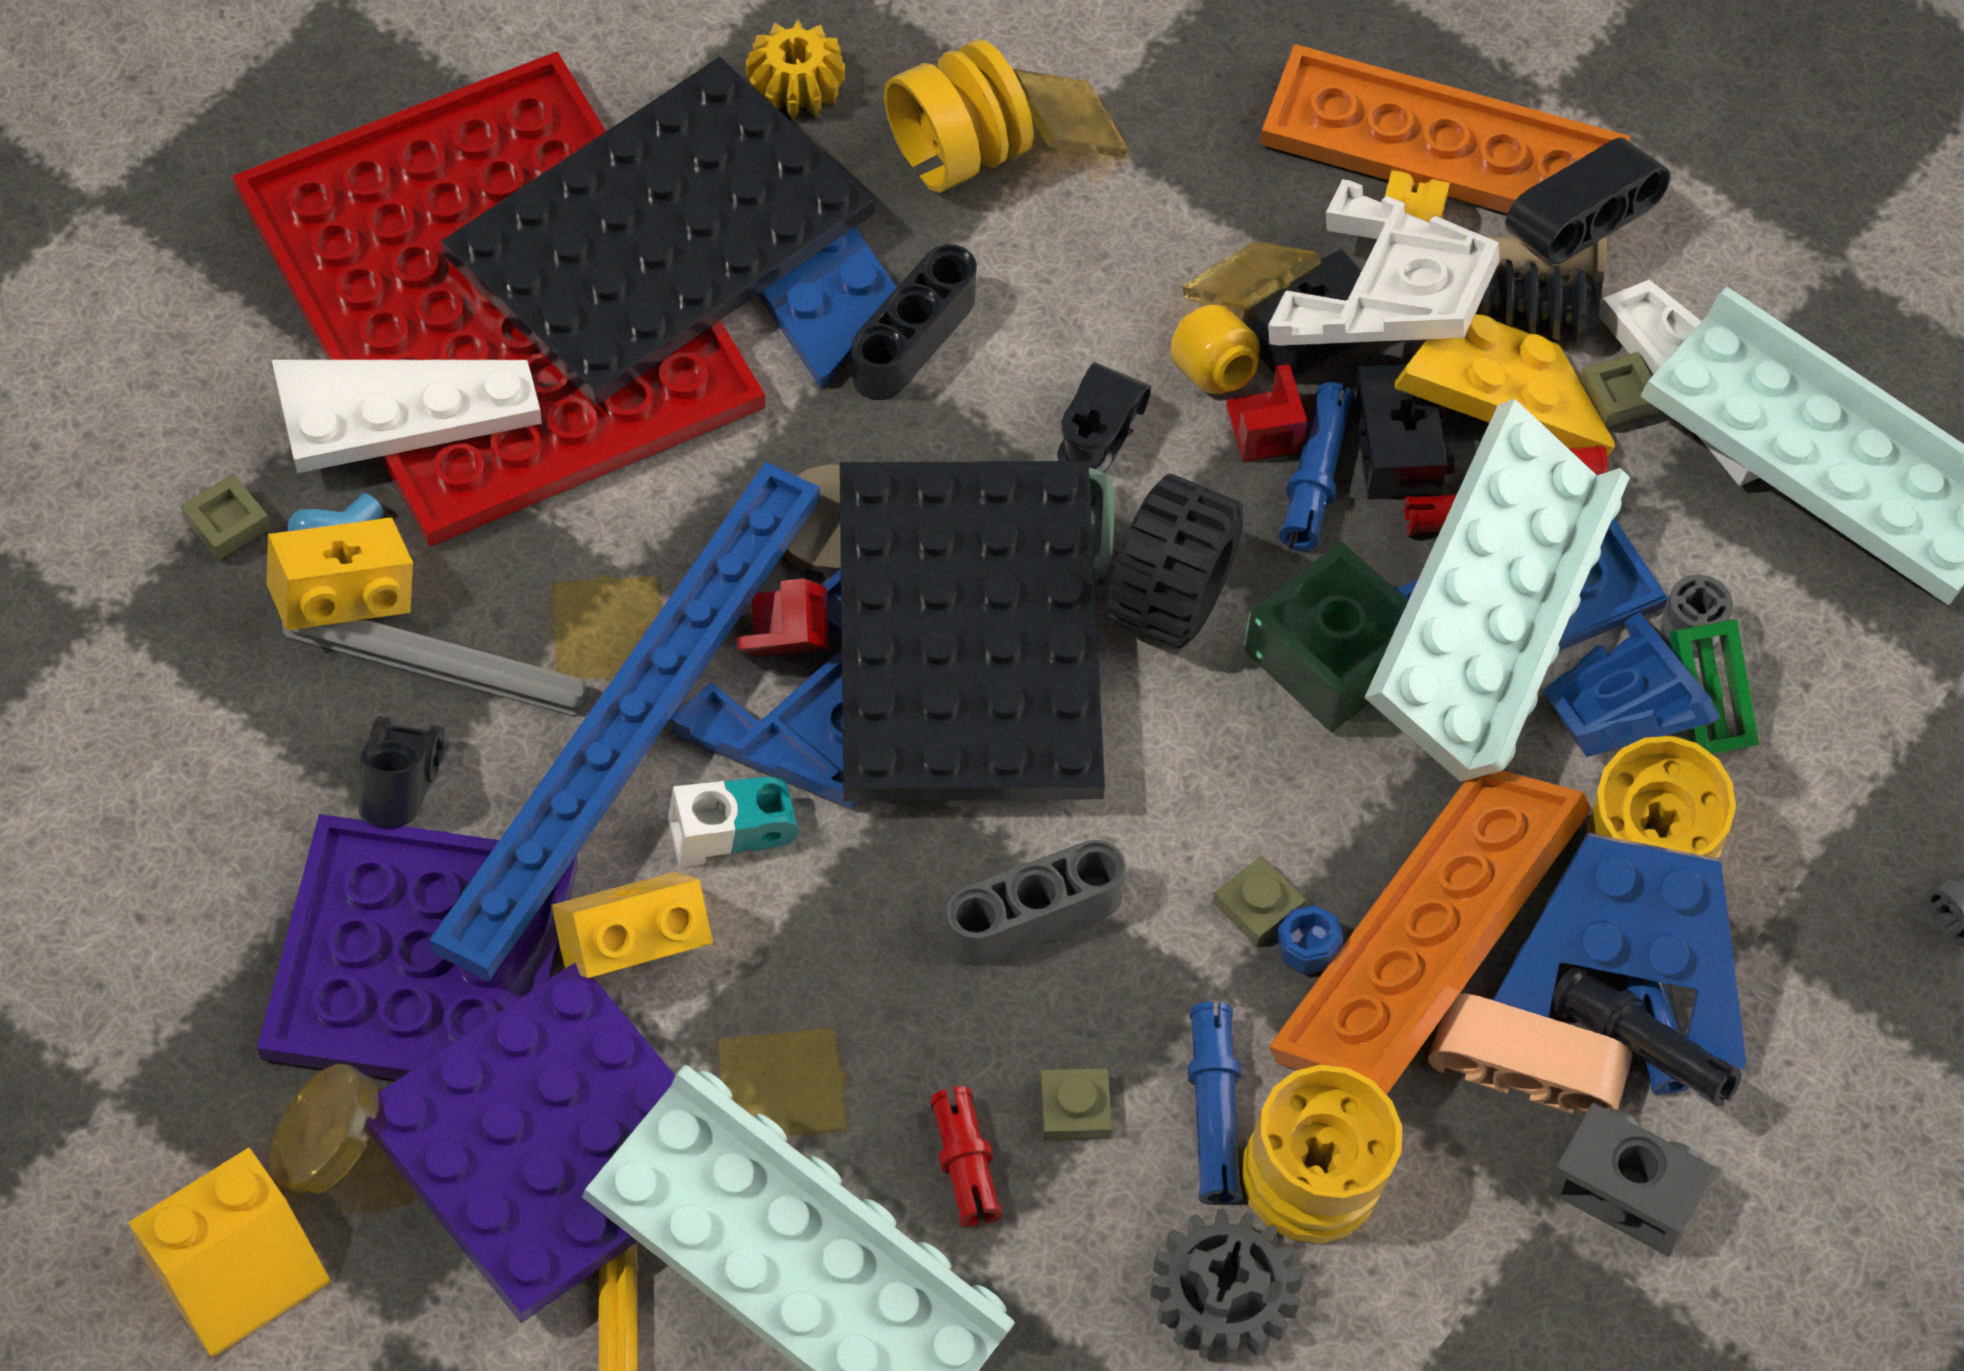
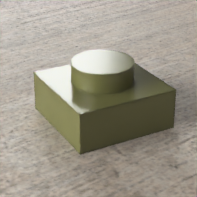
[1580,352,1660,428]
[180,474,271,561]
[1212,856,1306,946]
[1040,1068,1112,1141]

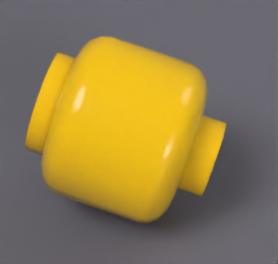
[1170,304,1260,395]

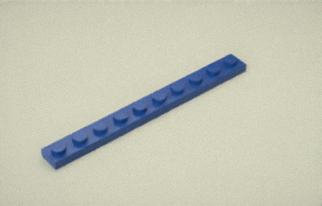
[430,462,820,982]

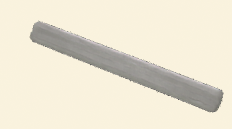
[282,619,587,715]

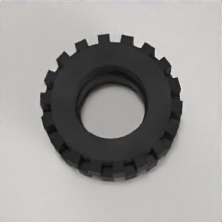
[1107,473,1243,648]

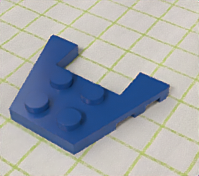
[670,569,859,809]
[1491,833,1746,1069]

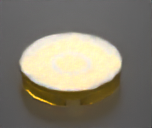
[269,1064,379,1196]

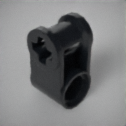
[1057,362,1152,473]
[359,716,445,828]

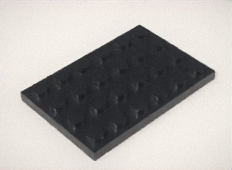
[441,56,874,406]
[839,461,1105,802]

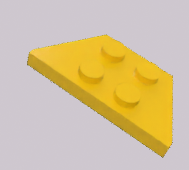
[1395,314,1615,456]

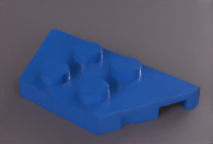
[757,227,897,389]
[1543,612,1720,757]

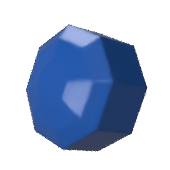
[1278,905,1343,974]

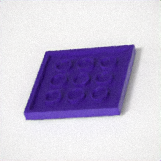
[257,814,578,1080]
[356,963,675,1323]

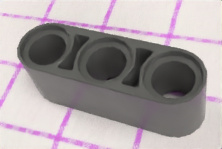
[945,840,1126,966]

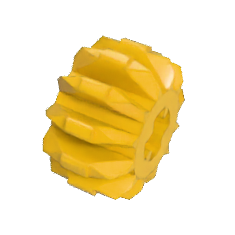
[746,19,845,121]

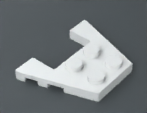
[1268,179,1499,345]

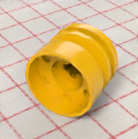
[884,38,1034,193]
[1585,736,1736,858]
[1240,1065,1402,1244]

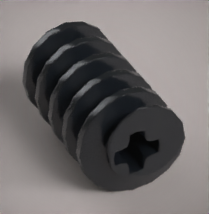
[1475,258,1603,346]

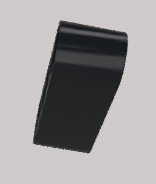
[1505,137,1671,264]
[852,244,977,400]

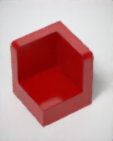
[1226,364,1307,462]
[737,578,830,657]

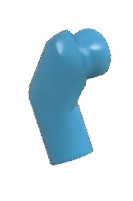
[287,493,385,531]

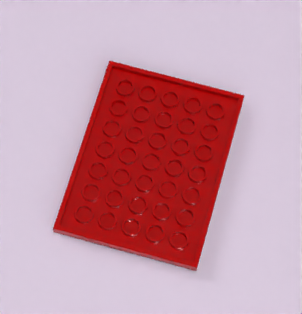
[232,51,766,547]

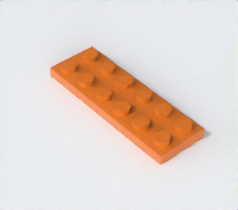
[1260,44,1631,213]
[1269,770,1591,1095]

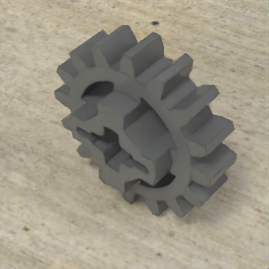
[1150,1209,1303,1362]

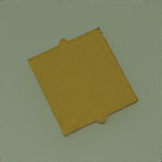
[1013,69,1129,158]
[1181,241,1321,309]
[552,574,659,682]
[718,1027,847,1137]

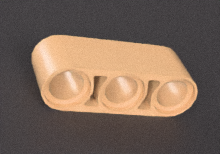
[1428,994,1633,1114]

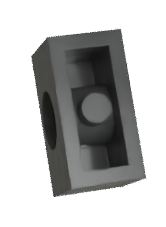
[1547,1103,1716,1257]

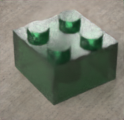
[1244,541,1408,733]

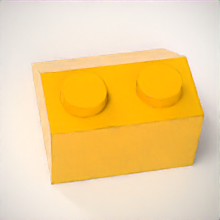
[128,1147,331,1358]

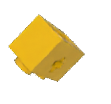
[267,517,413,631]
[551,872,713,978]

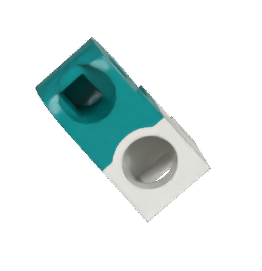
[668,777,799,868]

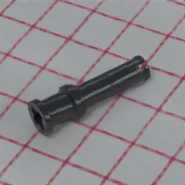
[1551,965,1742,1107]

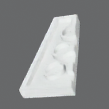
[1598,280,1760,486]
[272,360,542,473]

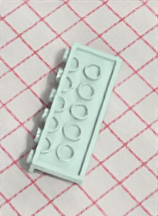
[1640,287,1964,605]
[1364,399,1630,782]
[582,1065,1015,1371]

